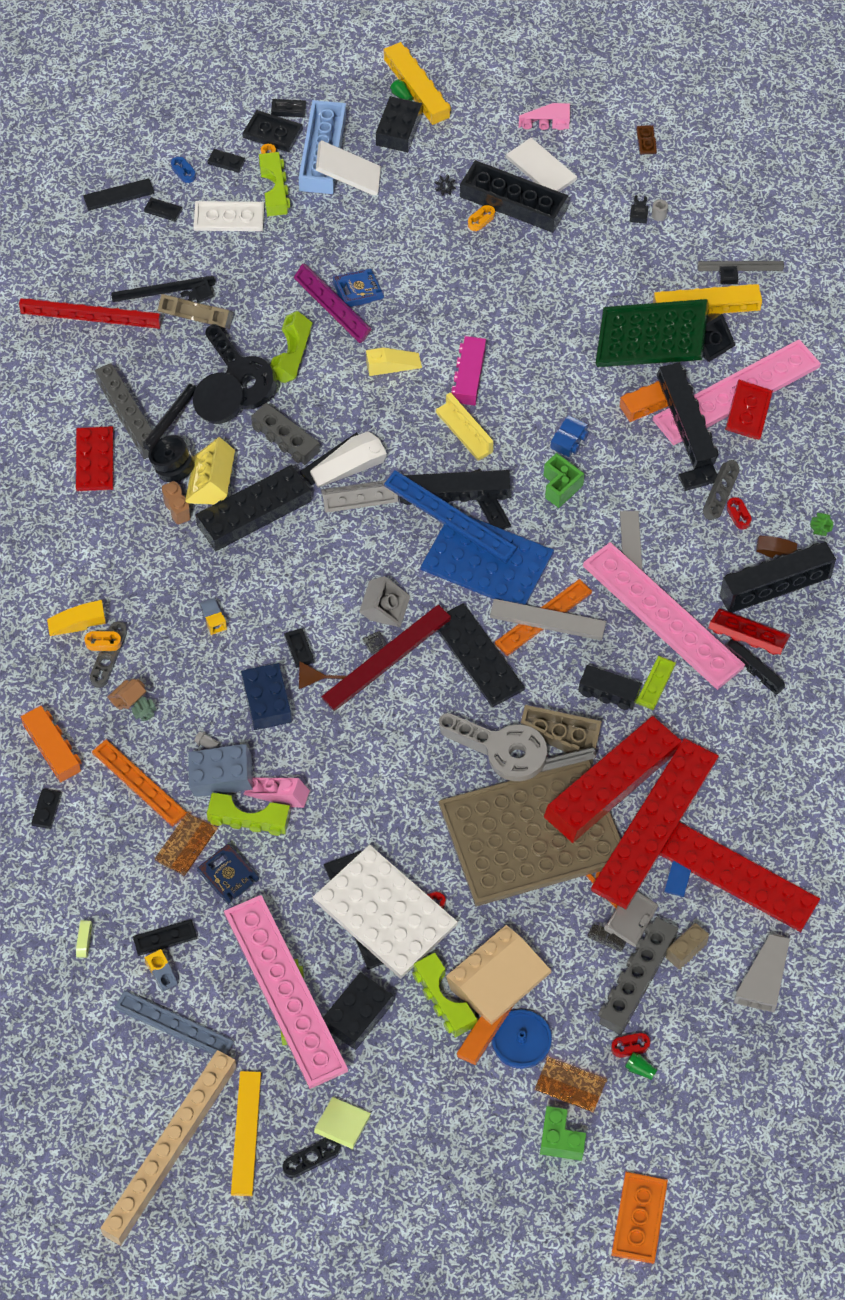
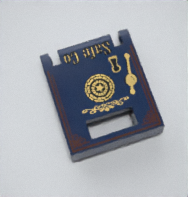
[197,843,259,905]

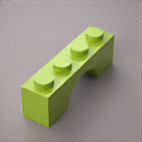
[259,152,290,217]
[270,311,312,383]
[207,792,290,836]
[412,953,477,1038]

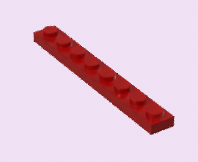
[19,298,161,329]

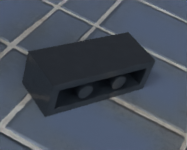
[578,665,642,710]

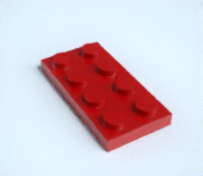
[76,426,113,491]
[708,608,790,655]

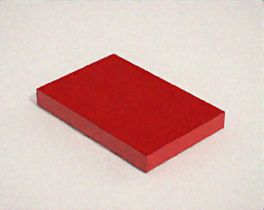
[725,380,773,440]

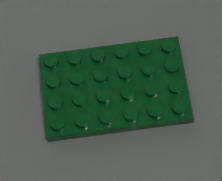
[595,299,709,367]

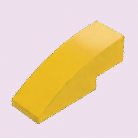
[47,600,106,636]

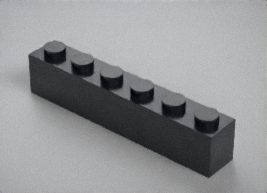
[656,362,718,469]
[399,470,511,505]

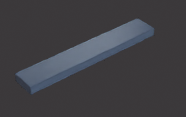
[114,990,235,1055]

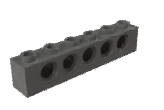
[95,363,152,459]
[598,917,678,1035]

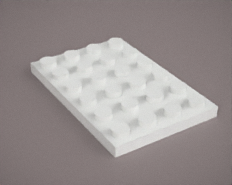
[313,845,458,979]

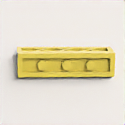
[436,392,493,461]

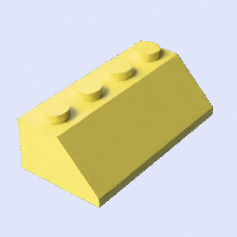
[185,437,235,505]

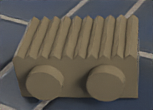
[665,923,709,969]

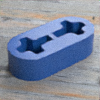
[171,156,196,183]

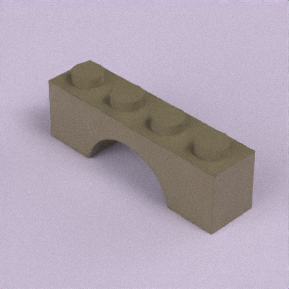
[158,294,234,329]

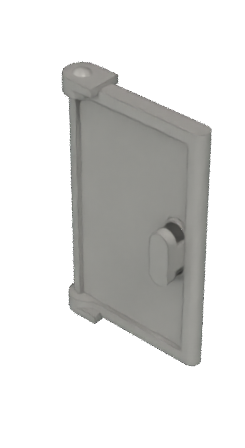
[604,892,659,947]

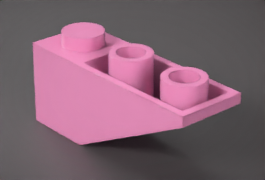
[518,103,570,130]
[244,778,310,808]

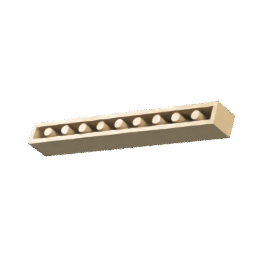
[100,1050,236,1246]

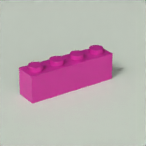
[451,336,486,406]

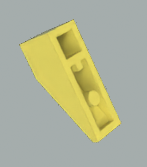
[366,347,422,376]

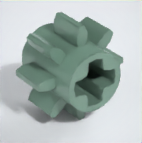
[131,697,156,721]

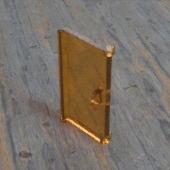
[155,812,218,876]
[534,1056,607,1113]

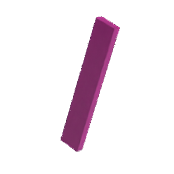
[293,264,372,343]

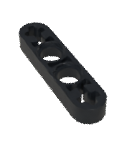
[724,639,785,695]

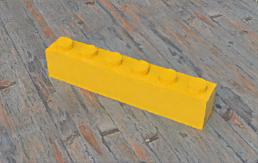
[383,42,451,125]
[653,284,762,315]

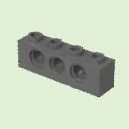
[251,403,320,465]

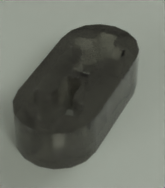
[587,924,627,952]

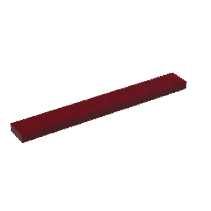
[321,604,451,711]

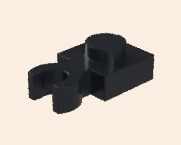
[629,195,649,224]
[180,279,214,303]

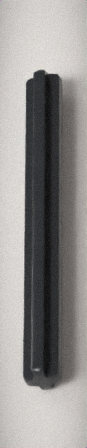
[111,276,215,302]
[143,383,196,451]

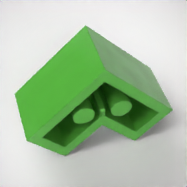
[543,453,584,508]
[540,1106,586,1161]

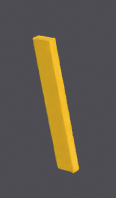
[231,1071,261,1196]

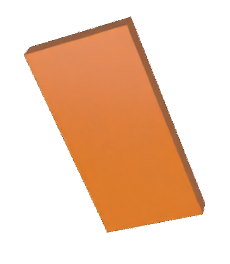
[611,1172,668,1264]

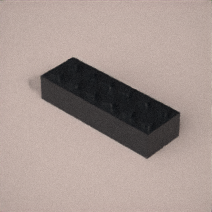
[460,160,569,233]
[195,465,311,552]
[719,542,836,613]

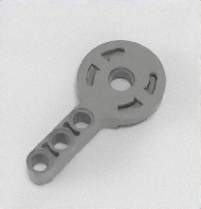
[439,713,547,781]

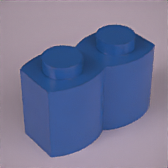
[550,415,589,458]

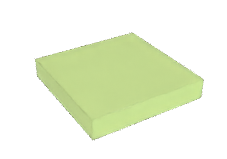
[314,1097,371,1149]

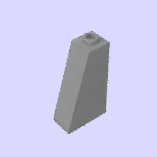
[734,934,790,1013]

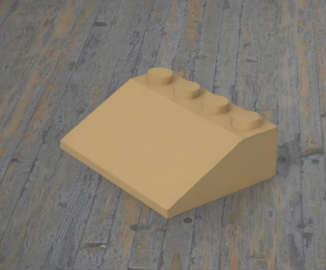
[446,925,552,1025]

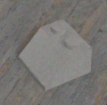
[359,576,410,627]

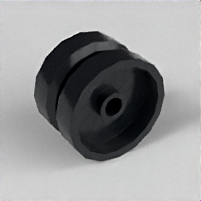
[148,435,195,482]

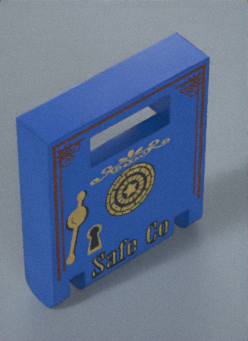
[332,269,384,307]

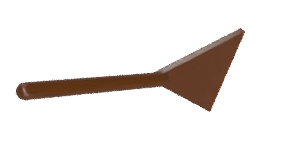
[299,662,347,689]

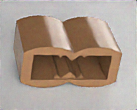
[162,481,191,525]
[107,679,146,710]

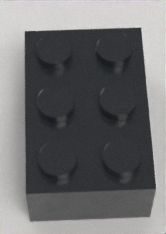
[376,96,422,153]
[323,972,393,1050]

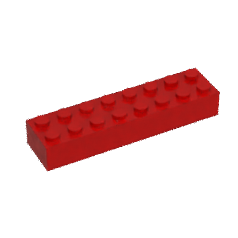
[544,716,681,843]

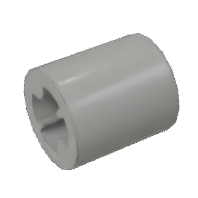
[652,199,668,221]

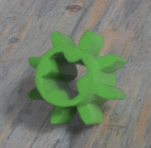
[810,513,834,536]

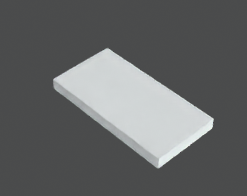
[506,138,577,192]
[316,140,381,195]
[194,201,264,231]

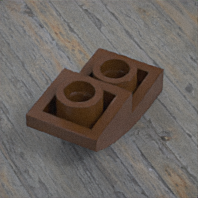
[636,125,657,155]
[756,536,797,558]

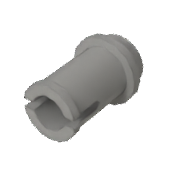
[194,731,221,749]

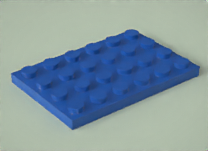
[420,516,554,605]

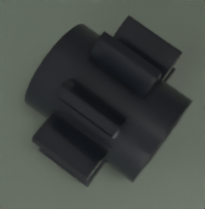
[434,174,456,196]

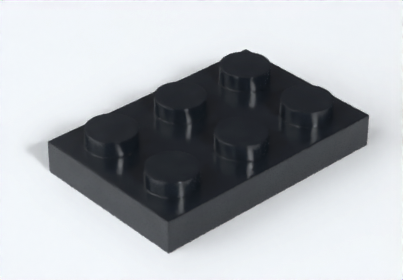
[243,110,303,152]

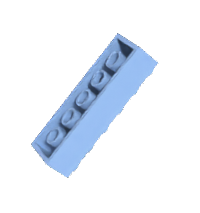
[299,100,346,194]

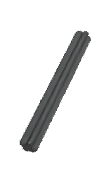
[697,261,784,271]

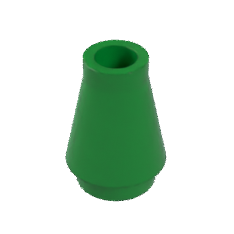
[390,79,414,101]
[625,1052,657,1080]

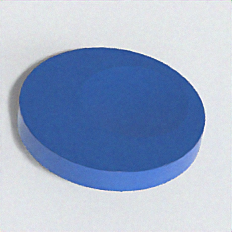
[491,1010,552,1069]

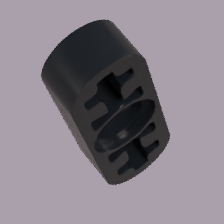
[282,1138,340,1178]

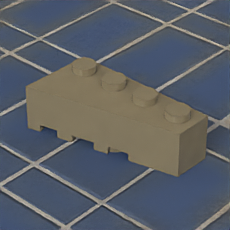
[521,705,602,765]

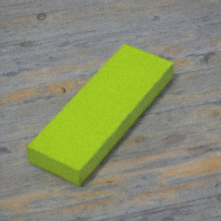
[636,656,676,710]

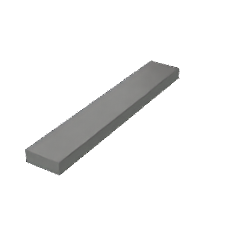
[620,511,642,609]
[490,599,606,641]

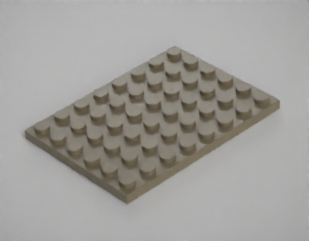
[438,760,621,907]

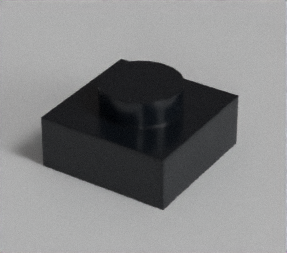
[719,266,739,285]

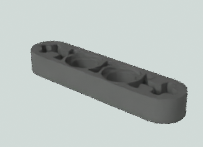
[703,460,740,520]
[90,621,127,688]

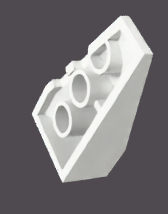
[310,431,387,488]

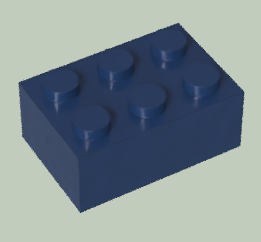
[241,663,292,730]

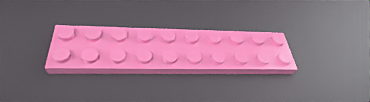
[653,339,821,446]
[583,542,745,690]
[224,895,348,1089]

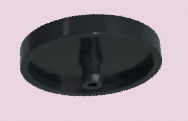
[193,372,245,424]

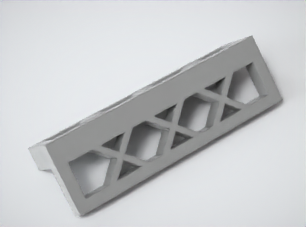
[321,480,398,513]

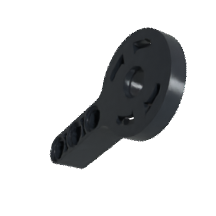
[205,324,277,410]

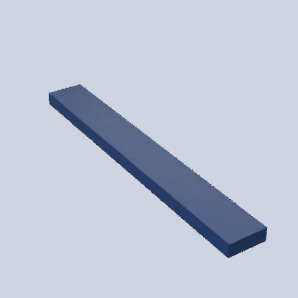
[384,470,517,563]

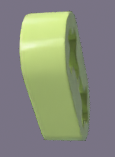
[76,920,92,958]

